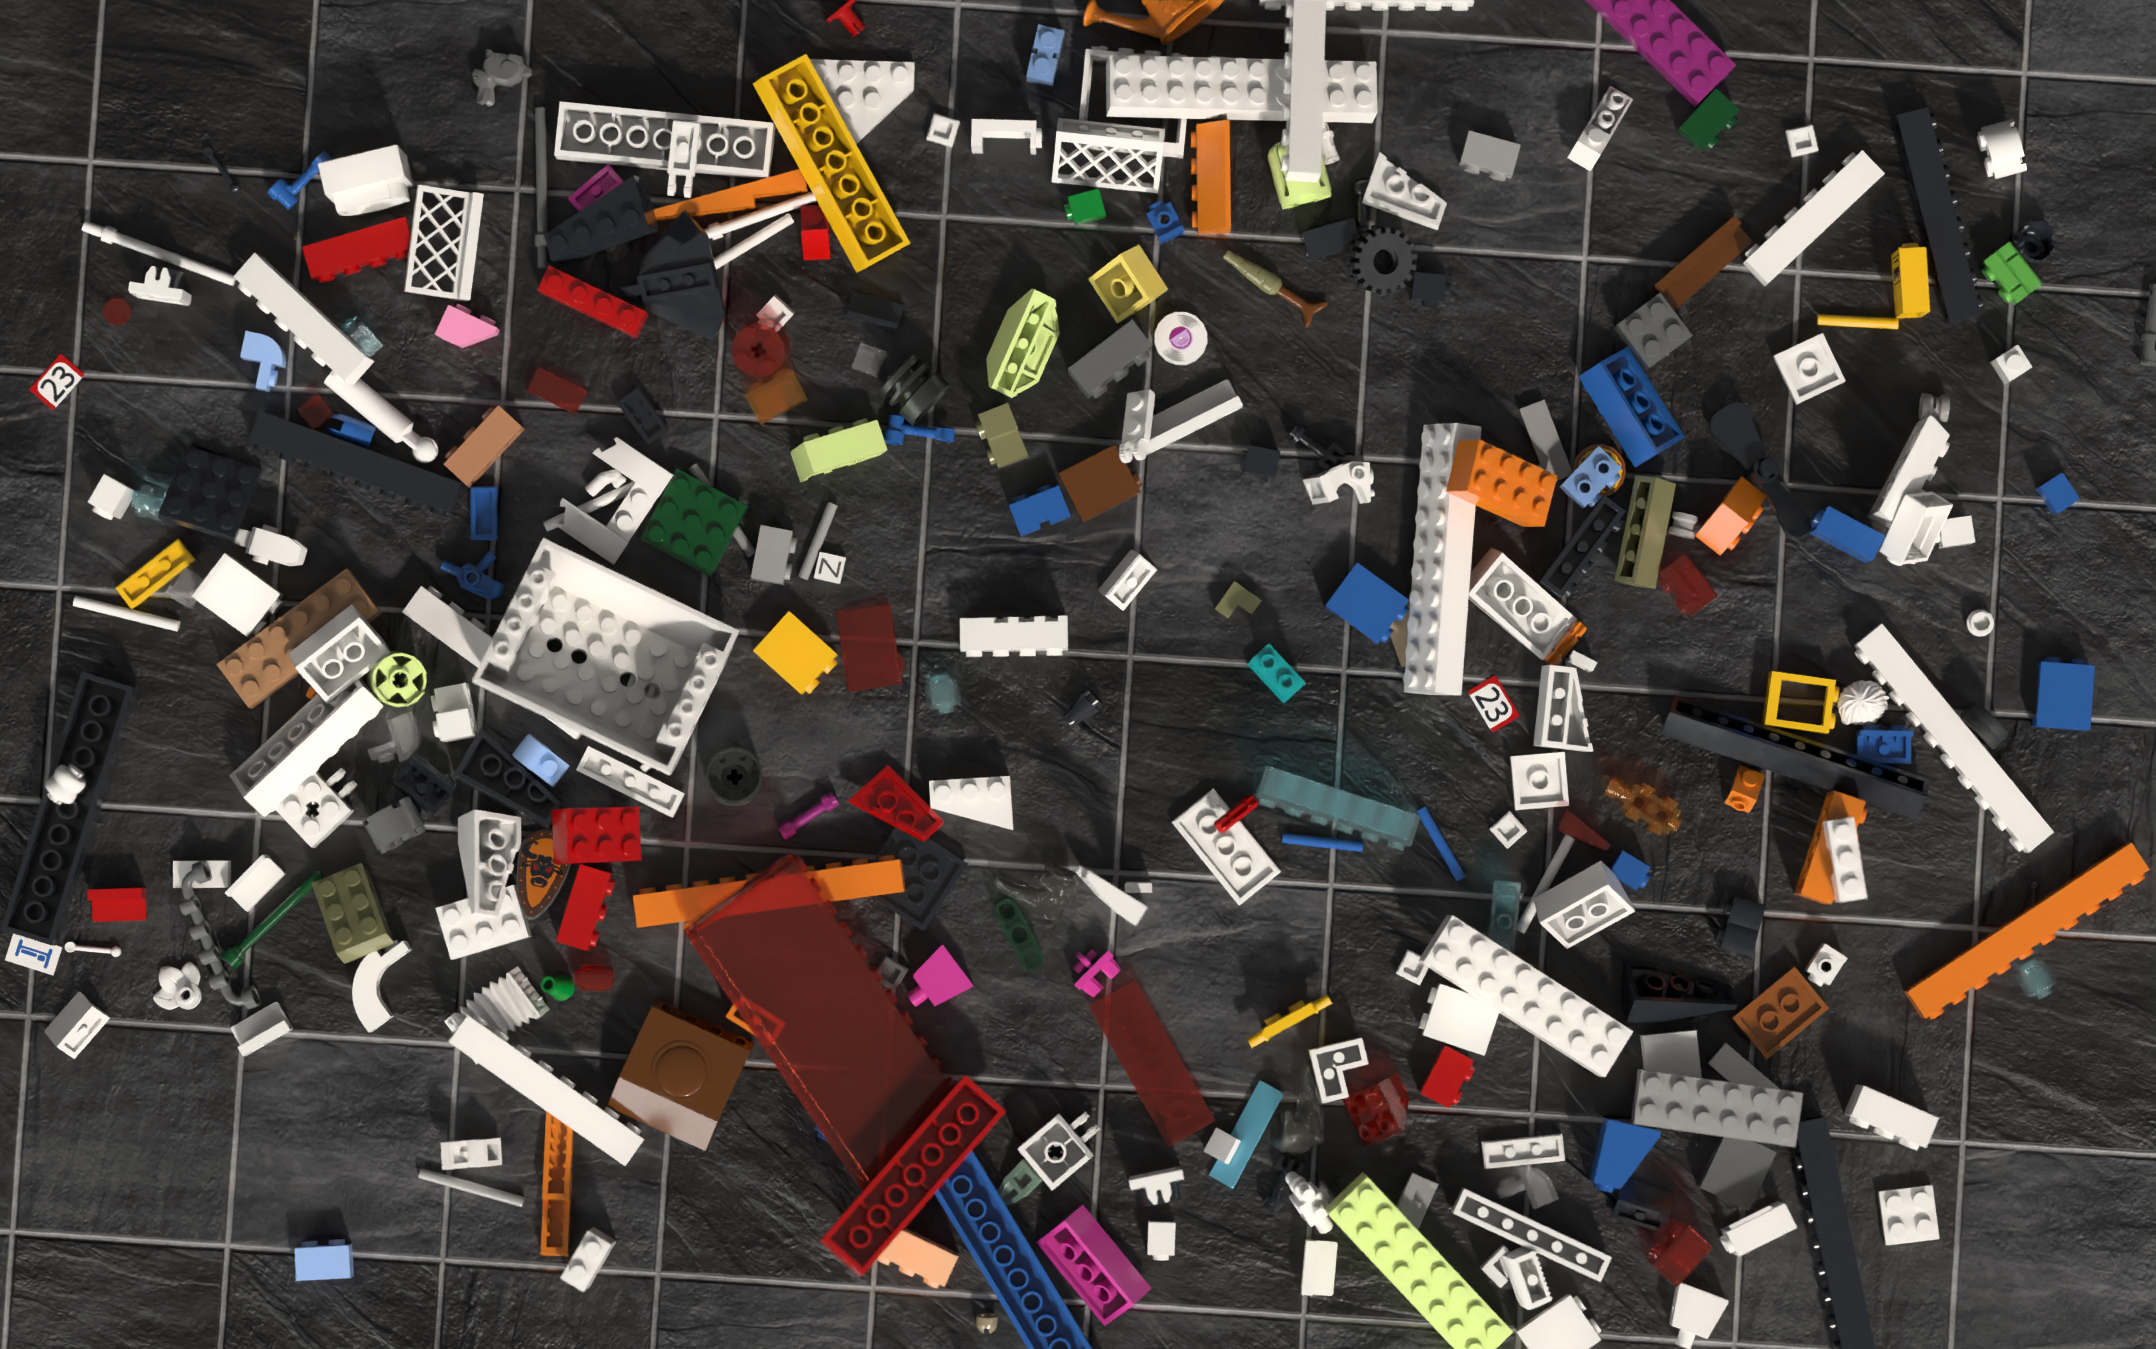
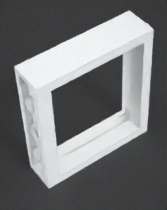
[1079,46,1187,158]

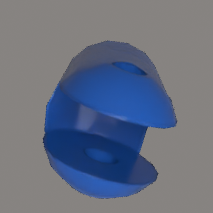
[327,413,377,449]

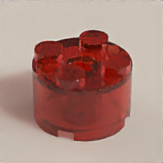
[732,318,791,377]

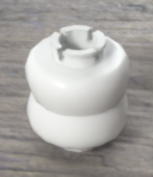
[45,764,86,805]

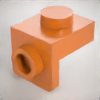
[1725,765,1765,813]

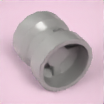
[1919,393,1950,422]

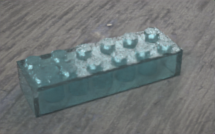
[1255,766,1421,851]

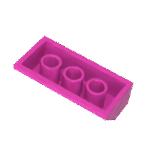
[1036,1205,1151,1326]

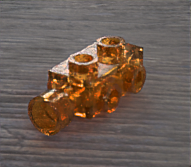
[1604,775,1683,836]

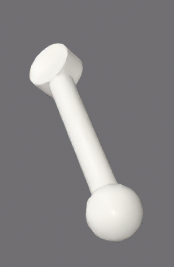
[65,942,121,957]

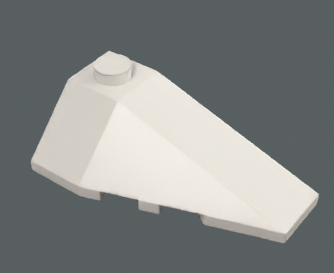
[458,809,521,918]

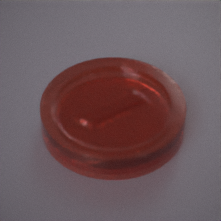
[104,298,131,326]

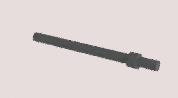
[535,107,549,268]

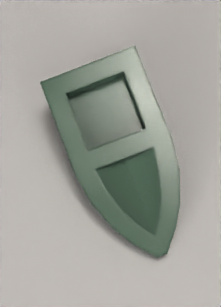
[998,1159,1043,1205]

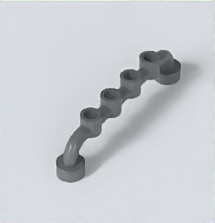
[179,860,261,1009]

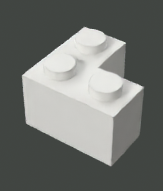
[431,683,478,743]
[1308,1037,1368,1103]

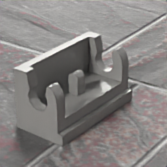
[1396,1172,1439,1230]

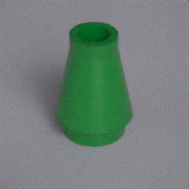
[541,974,575,1001]

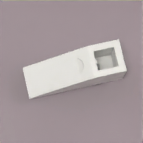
[1568,86,1633,171]

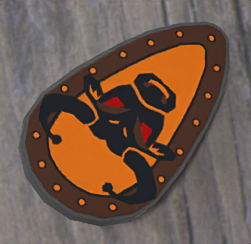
[517,829,572,920]

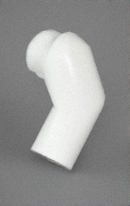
[585,469,626,496]

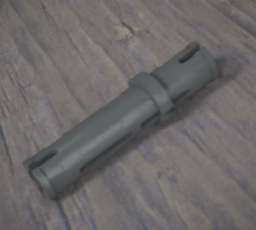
[2140,284,2156,366]

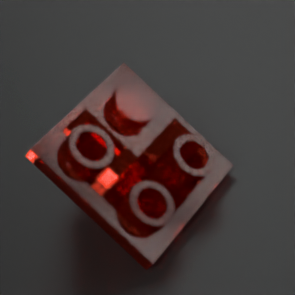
[1342,1073,1409,1147]

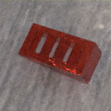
[1556,810,1610,851]

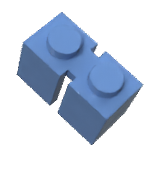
[1026,24,1065,87]

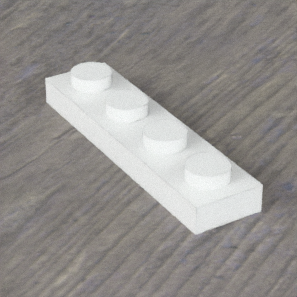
[576,746,685,818]

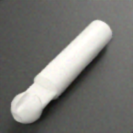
[324,374,439,463]

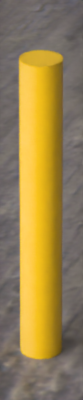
[1817,314,1899,329]

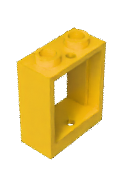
[1762,671,1839,734]

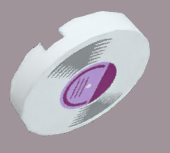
[1154,312,1207,365]

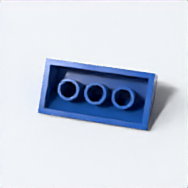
[1578,347,1685,467]

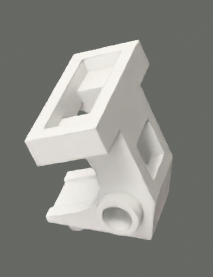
[1303,461,1375,504]

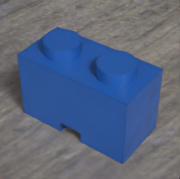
[1009,483,1071,537]

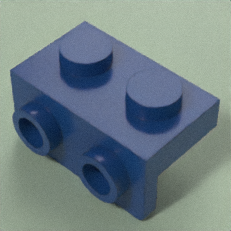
[1856,725,1913,764]

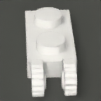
[667,120,701,198]
[1119,389,1155,463]

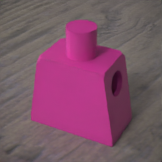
[906,945,974,1007]

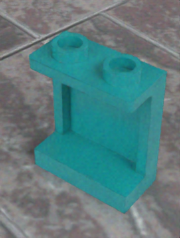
[1247,644,1305,704]

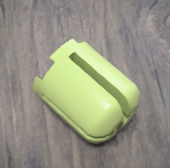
[1267,142,1332,209]
[367,651,426,707]

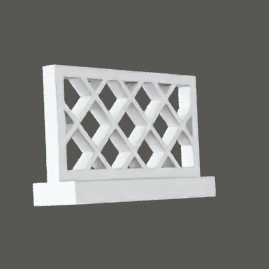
[1052,118,1165,193]
[404,185,484,302]

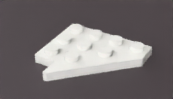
[810,59,915,144]

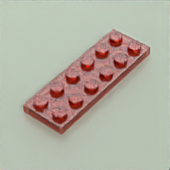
[1089,979,1215,1147]

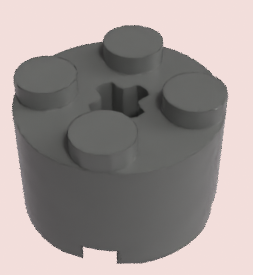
[362,796,426,854]

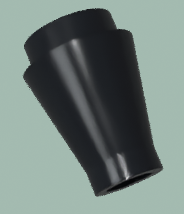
[1063,689,1103,727]

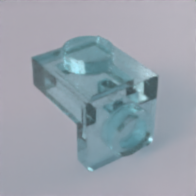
[340,316,383,357]

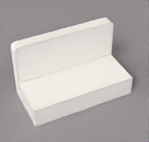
[225,854,286,912]
[45,992,110,1059]
[231,1002,293,1056]
[1300,1239,1338,1296]

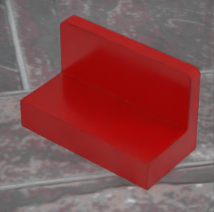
[87,888,147,922]

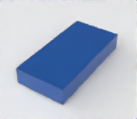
[470,486,499,541]

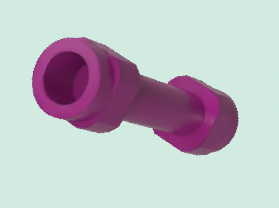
[777,791,839,840]

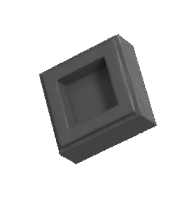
[872,955,909,992]

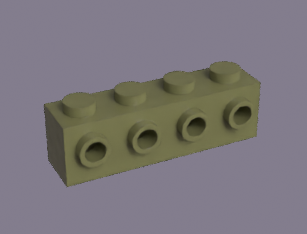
[1615,475,1676,589]

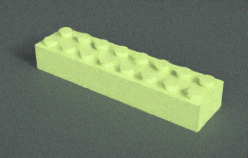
[1324,1172,1513,1349]

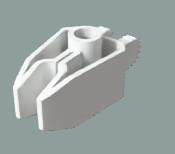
[233,524,308,567]

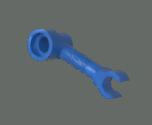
[267,151,332,210]
[883,415,955,445]

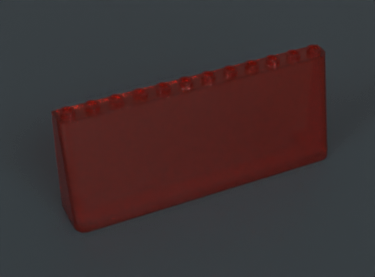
[683,852,956,1191]

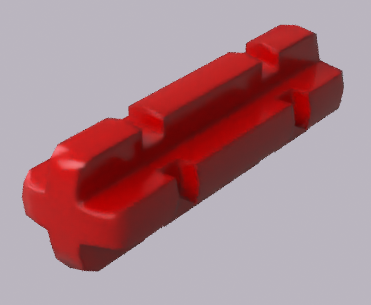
[1214,794,1258,833]

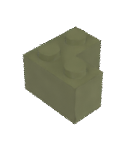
[975,403,1028,469]

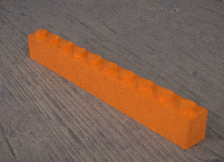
[1904,843,2150,1020]
[633,855,906,928]

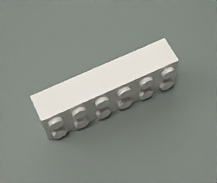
[230,678,383,817]

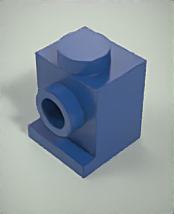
[1146,200,1185,245]

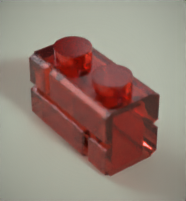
[1657,554,1718,617]

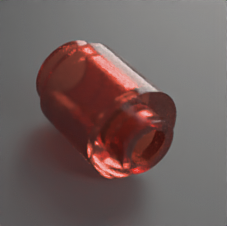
[575,964,614,992]

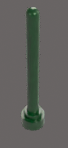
[220,870,324,969]

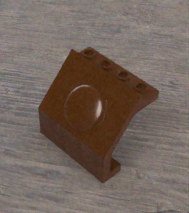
[607,999,755,1151]

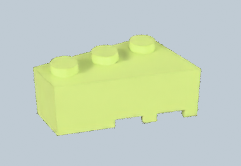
[790,418,887,482]

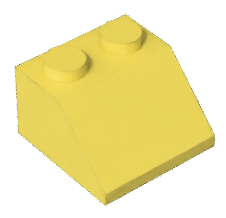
[1088,245,1168,324]

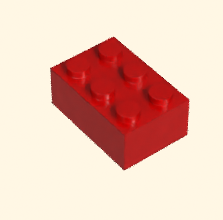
[552,807,641,864]

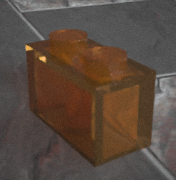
[744,369,808,425]

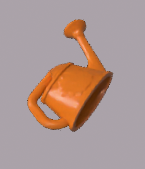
[1083,0,1224,45]

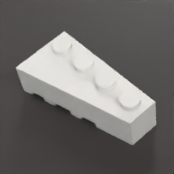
[960,616,1068,657]

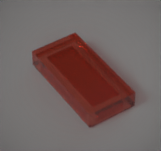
[527,368,588,415]

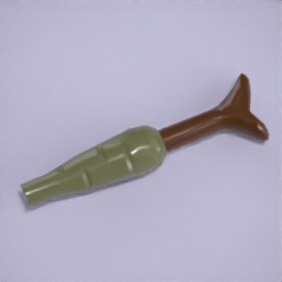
[1223,250,1328,328]

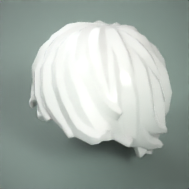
[1837,680,1889,726]

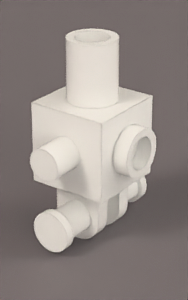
[1285,1172,1333,1234]

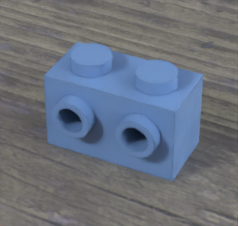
[1560,446,1622,509]

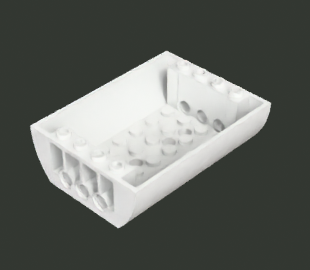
[472,538,739,775]

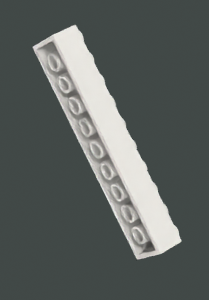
[1106,55,1377,123]
[1403,423,1481,695]

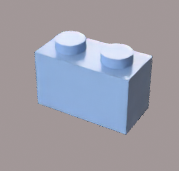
[295,1239,354,1281]

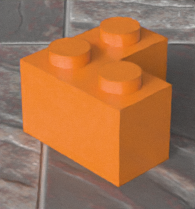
[1695,476,1767,555]

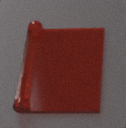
[836,605,902,692]

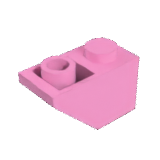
[435,304,500,348]

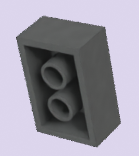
[1068,320,1152,399]

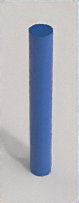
[1416,806,1466,881]
[1282,832,1363,852]

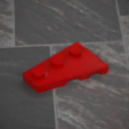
[849,765,944,842]

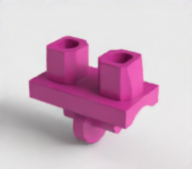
[1073,950,1121,997]

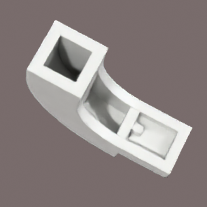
[352,940,412,1032]

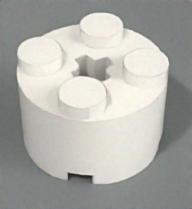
[1977,119,2027,179]

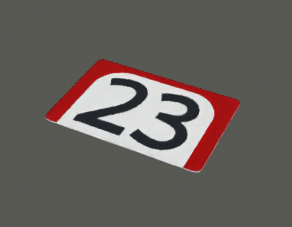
[30,354,84,410]
[1468,676,1519,732]

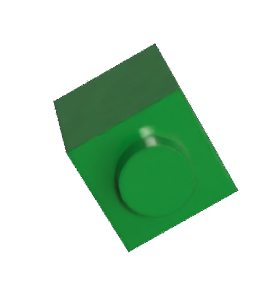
[1064,189,1106,226]

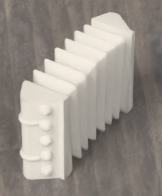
[444,966,550,1064]

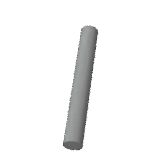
[798,502,838,580]

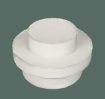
[1966,610,1994,636]

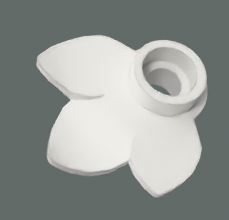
[153,961,201,1010]

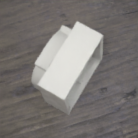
[318,145,414,216]

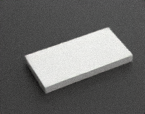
[1172,788,1281,905]

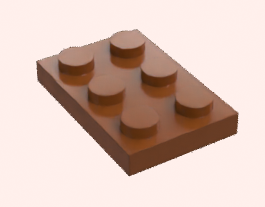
[1731,966,1829,1060]

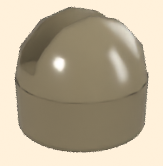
[976,1313,998,1333]

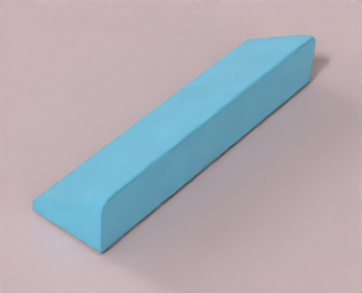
[1209,1080,1284,1188]

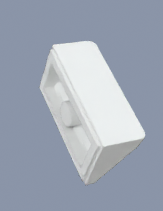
[1099,550,1157,611]

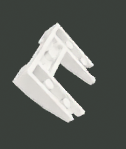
[558,437,673,564]
[1075,865,1147,926]

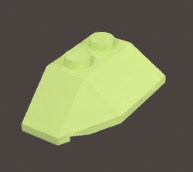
[986,289,1060,398]

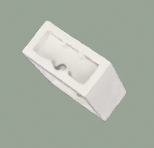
[1879,492,1953,566]
[1719,1201,1797,1257]

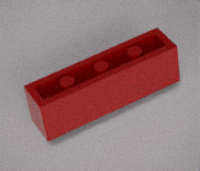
[302,217,417,283]
[538,266,648,339]

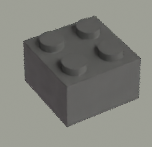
[1615,293,1693,370]

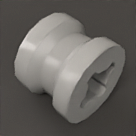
[1668,511,1699,539]

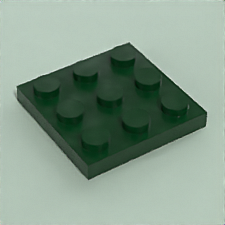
[640,468,749,577]

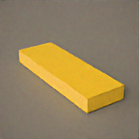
[115,538,196,609]

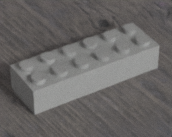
[1631,1069,1803,1147]

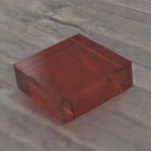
[297,393,335,431]

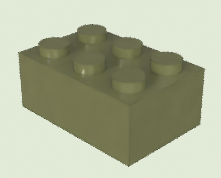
[312,863,394,964]

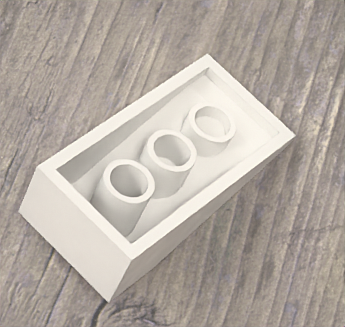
[1469,548,1577,660]

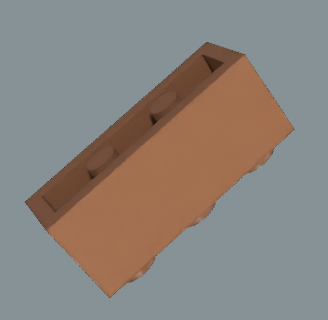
[444,405,525,488]

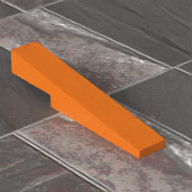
[654,169,808,220]
[541,1111,574,1256]

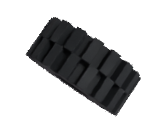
[1345,225,1417,295]

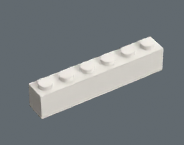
[1743,150,1885,286]
[233,253,374,385]
[1451,1187,1612,1282]

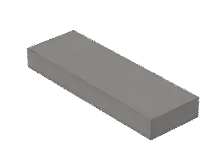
[1519,400,1572,481]

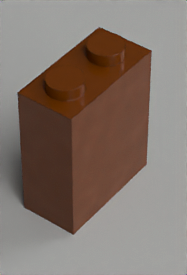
[1059,444,1143,523]

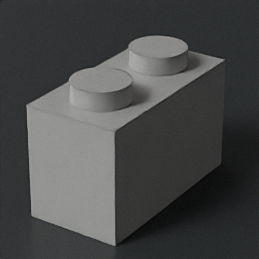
[1459,131,1521,181]
[751,525,797,585]

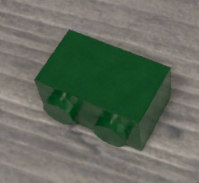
[1678,88,1740,152]

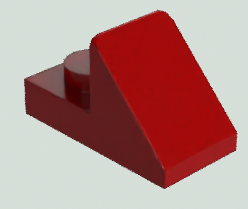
[801,205,831,260]

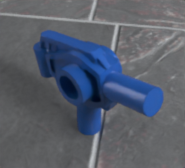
[440,551,505,601]

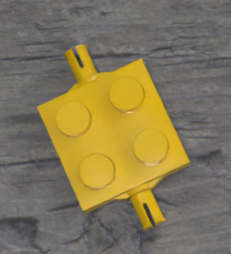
[1246,994,1332,1048]

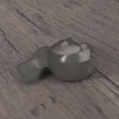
[472,49,533,107]

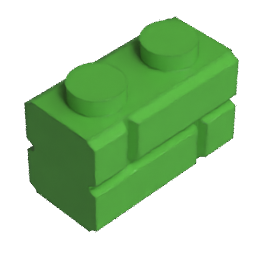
[1981,241,2043,305]

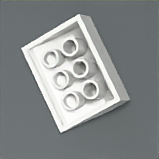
[1868,415,1950,528]

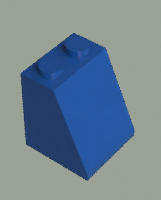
[1589,1117,1661,1193]

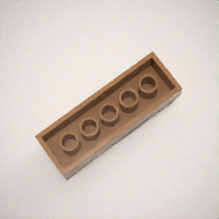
[217,568,382,709]

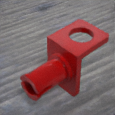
[825,0,866,37]

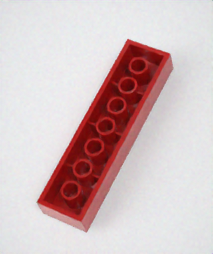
[819,1075,1006,1277]

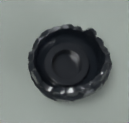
[2014,219,2055,264]

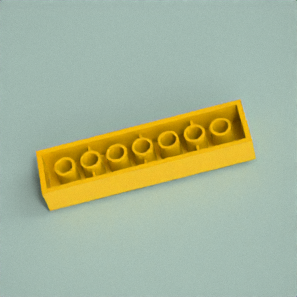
[753,54,910,273]

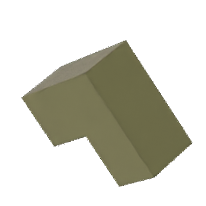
[1215,581,1262,619]

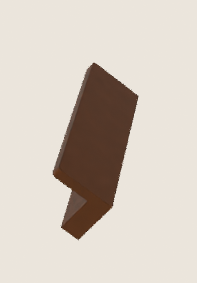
[1651,215,1752,311]

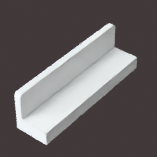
[1146,379,1243,455]

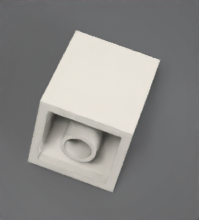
[192,553,284,638]

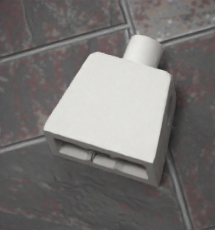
[1669,1281,1729,1349]

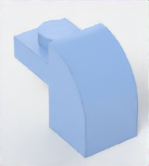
[240,331,286,392]
[512,733,570,787]

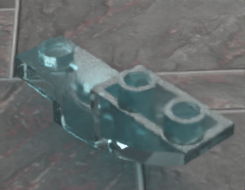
[1487,880,1521,954]

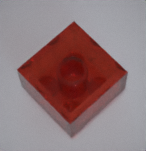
[1647,1222,1713,1288]

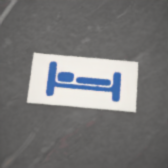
[5,934,62,975]

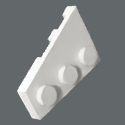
[1362,153,1447,230]

